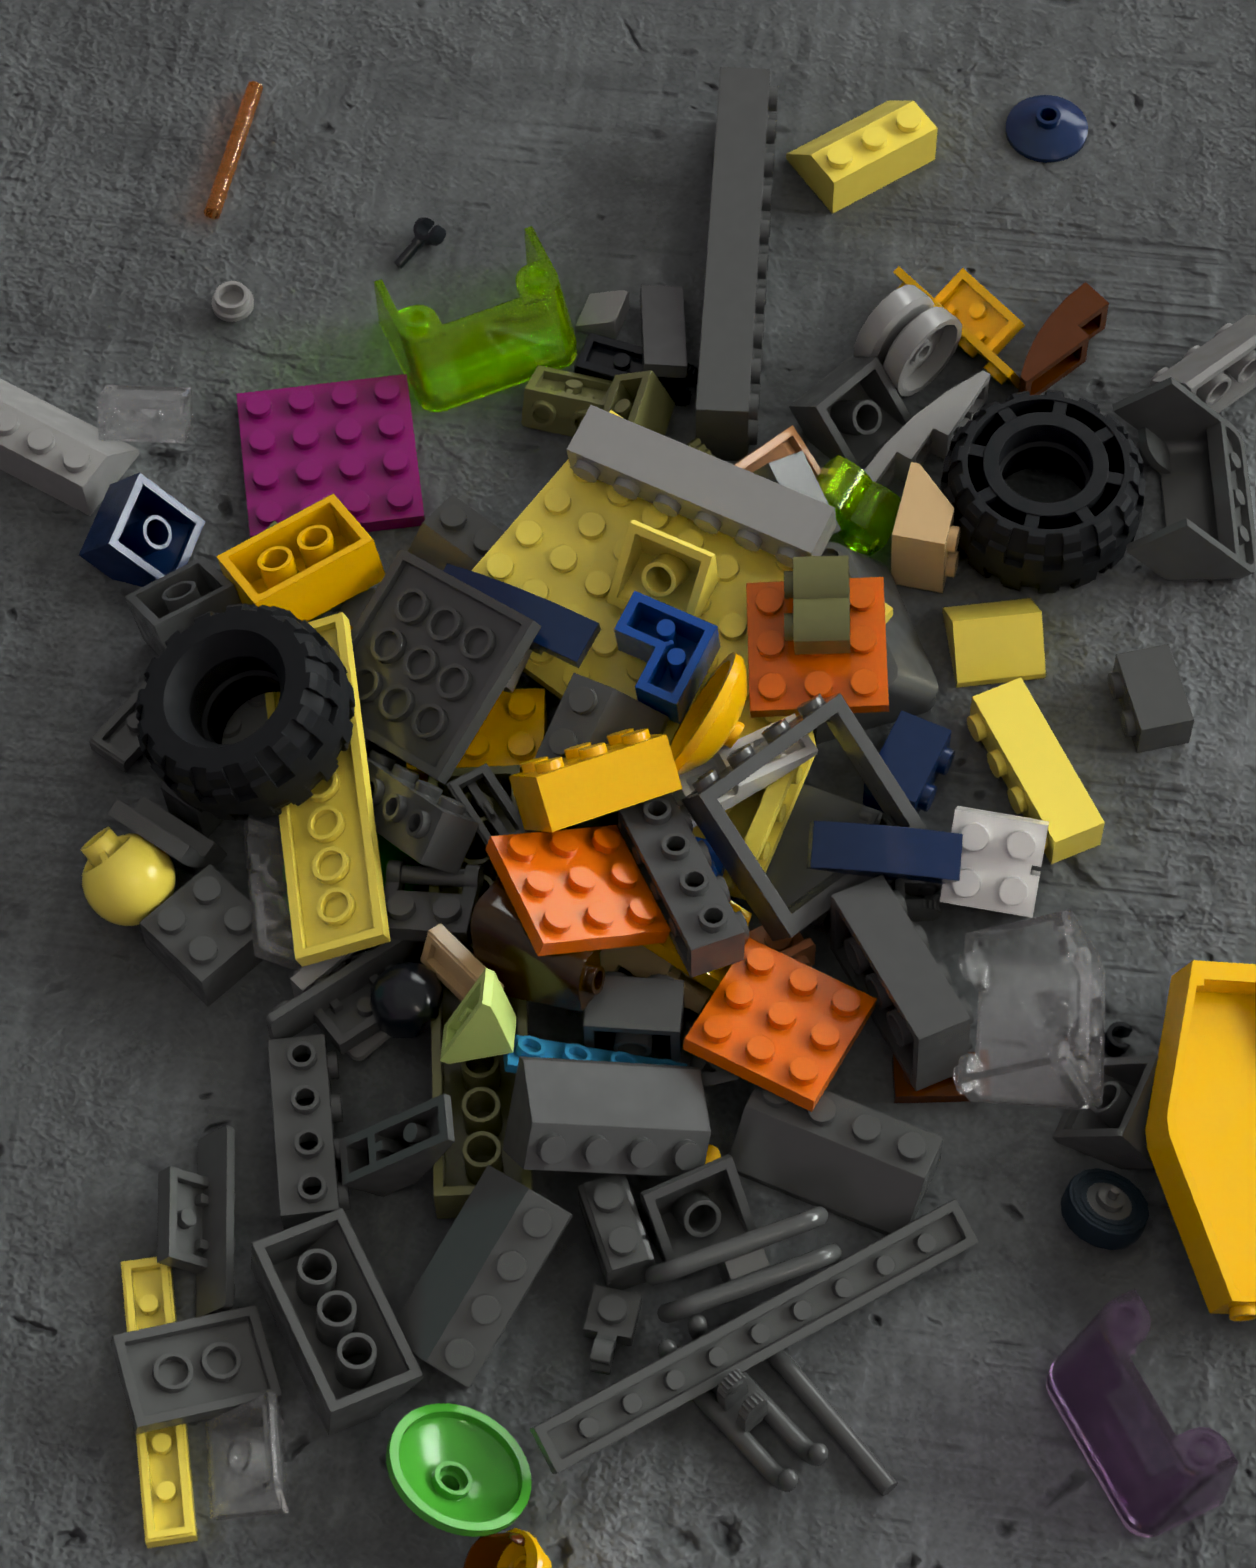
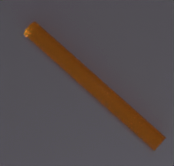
[204,81,263,219]

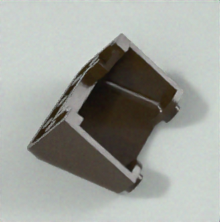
[471,826,605,1012]

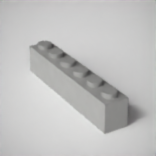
[566,405,836,568]

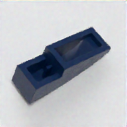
[807,821,963,884]

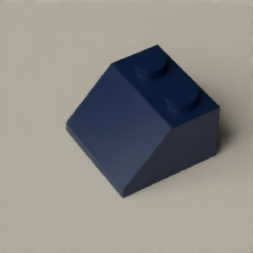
[79,472,205,587]

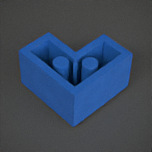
[614,590,721,724]

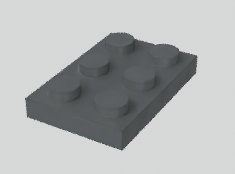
[111,1305,282,1435]

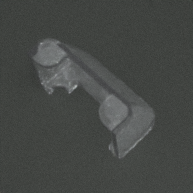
[953,909,1106,1110]

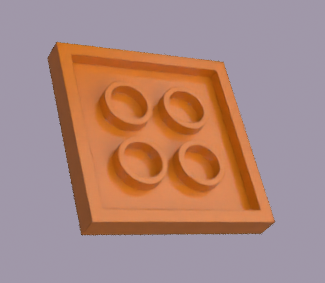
[746,577,889,718]
[485,825,671,956]
[683,938,877,1112]

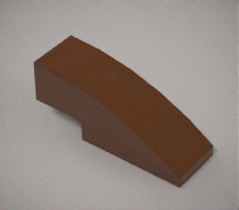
[1018,282,1109,395]

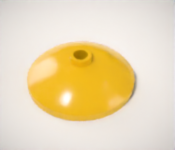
[670,652,747,775]

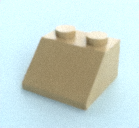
[891,462,961,593]

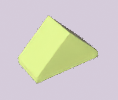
[440,968,517,1064]

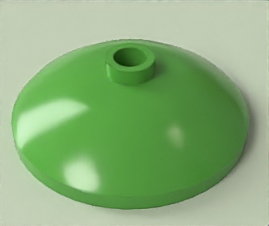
[386,1403,532,1537]

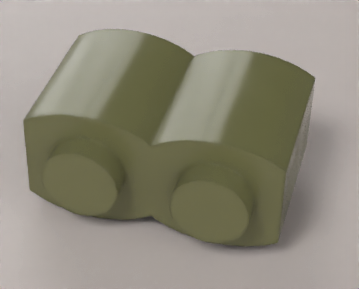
[784,555,850,655]

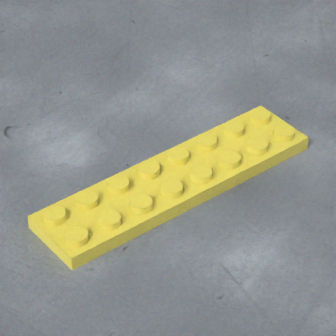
[265,612,391,967]

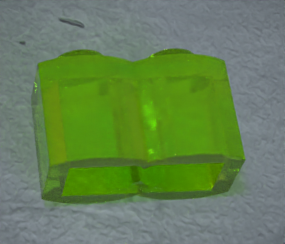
[816,455,901,556]

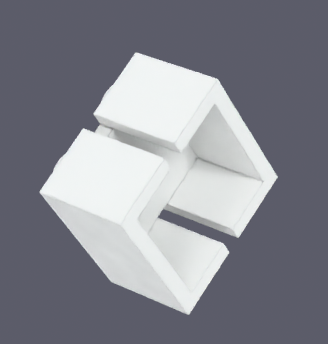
[940,806,1049,918]

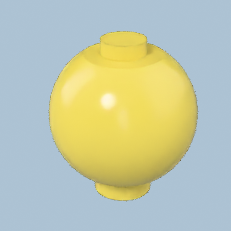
[81,827,176,926]

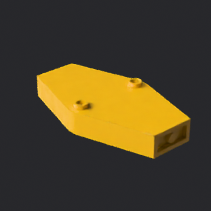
[1145,960,1256,1322]

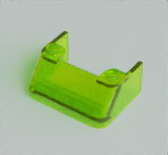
[374,226,577,412]

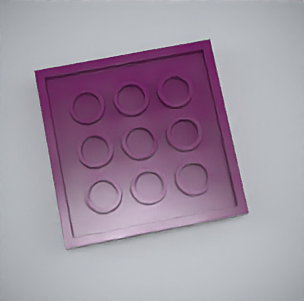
[236,374,425,538]

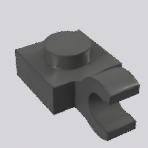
[583,1285,642,1375]

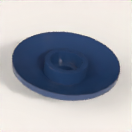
[1005,95,1088,163]

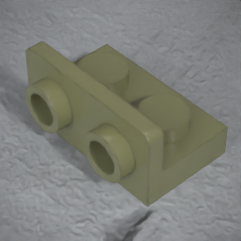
[521,365,613,437]

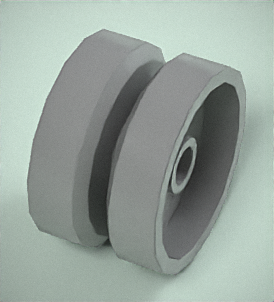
[854,285,962,396]

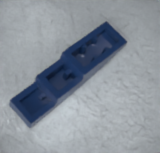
[443,563,601,668]

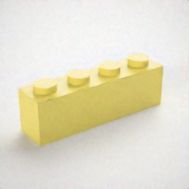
[967,677,1105,864]

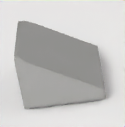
[575,290,630,340]

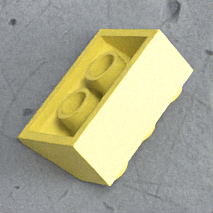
[786,100,938,214]

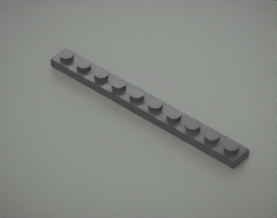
[530,1199,979,1474]

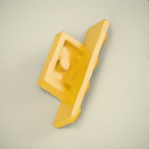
[893,266,1025,389]

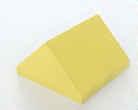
[606,520,719,618]
[943,598,1046,688]

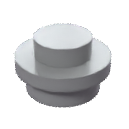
[211,281,254,322]

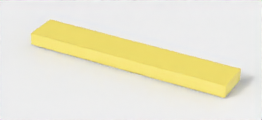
[121,1257,198,1548]

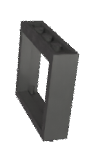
[681,693,928,941]

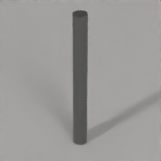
[767,1350,898,1496]

